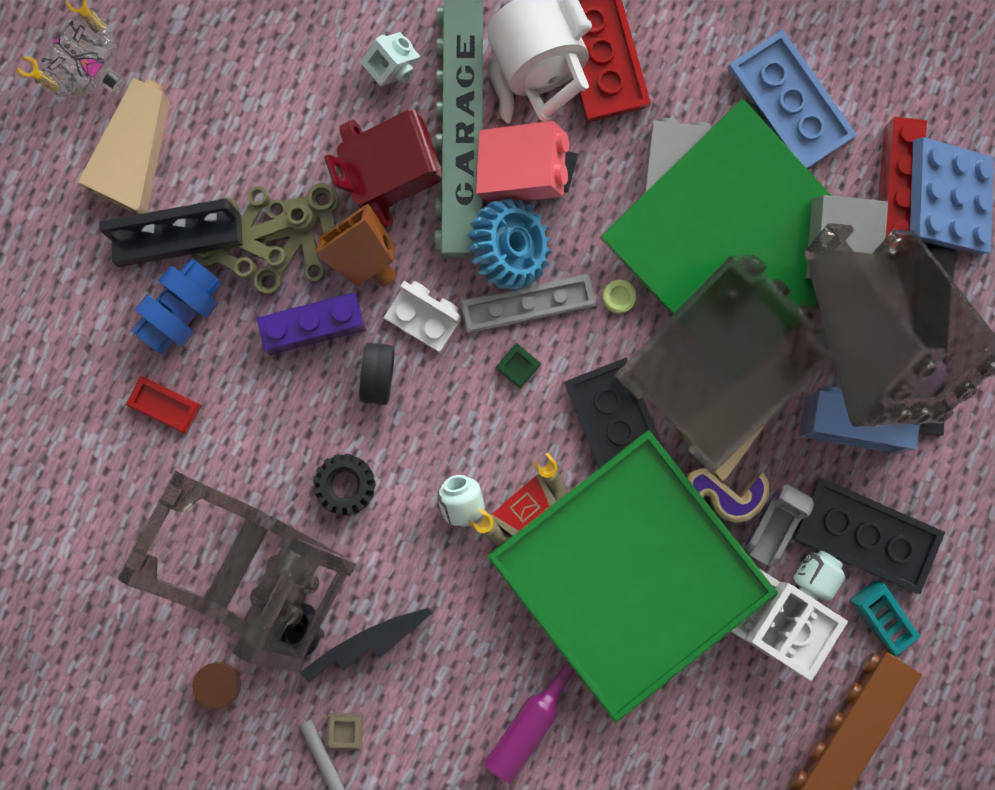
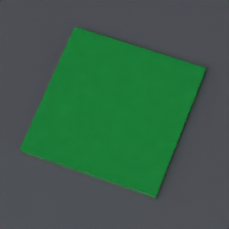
[599,98,832,382]
[487,430,778,724]

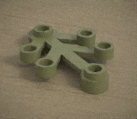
[254,183,339,295]
[191,186,315,280]

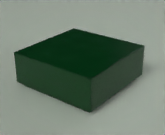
[495,343,542,390]

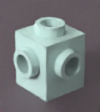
[360,32,420,86]

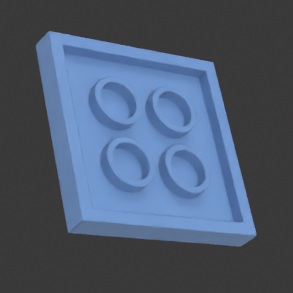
[910,137,994,255]

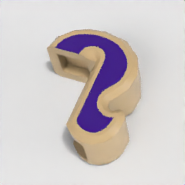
[686,468,770,523]

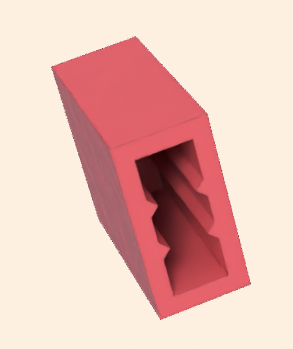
[476,121,569,203]

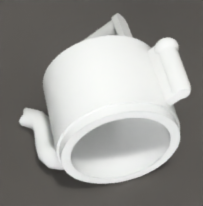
[487,0,592,124]

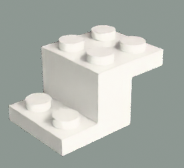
[731,569,848,681]

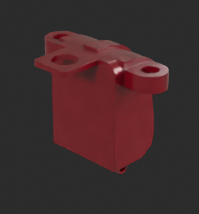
[324,109,442,229]

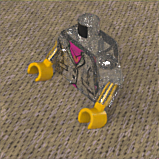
[15,0,125,98]

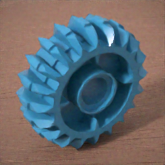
[466,198,553,290]

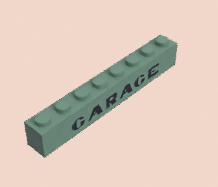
[435,0,483,259]

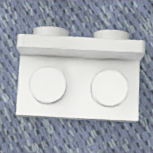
[383,281,461,353]

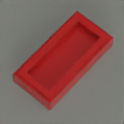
[125,375,202,435]

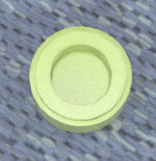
[602,280,636,314]

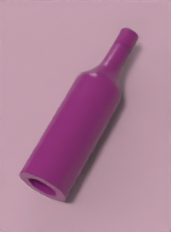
[483,663,575,784]

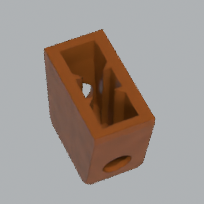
[316,204,397,287]

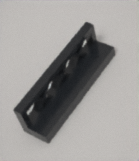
[99,198,243,267]

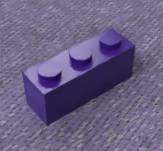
[256,292,366,355]

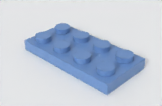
[727,29,857,169]

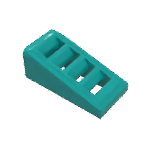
[849,580,921,657]

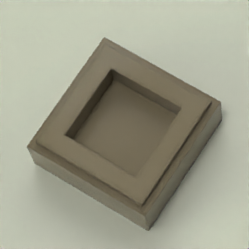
[327,713,363,750]

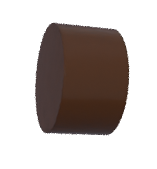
[192,662,241,709]

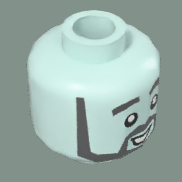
[437,475,485,527]
[793,550,845,601]

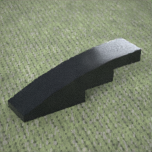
[300,607,433,683]

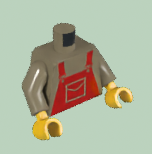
[469,453,567,547]

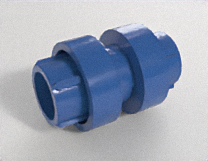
[130,258,222,356]

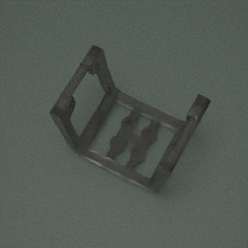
[117,470,357,673]

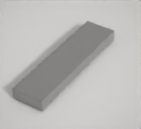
[460,274,596,334]

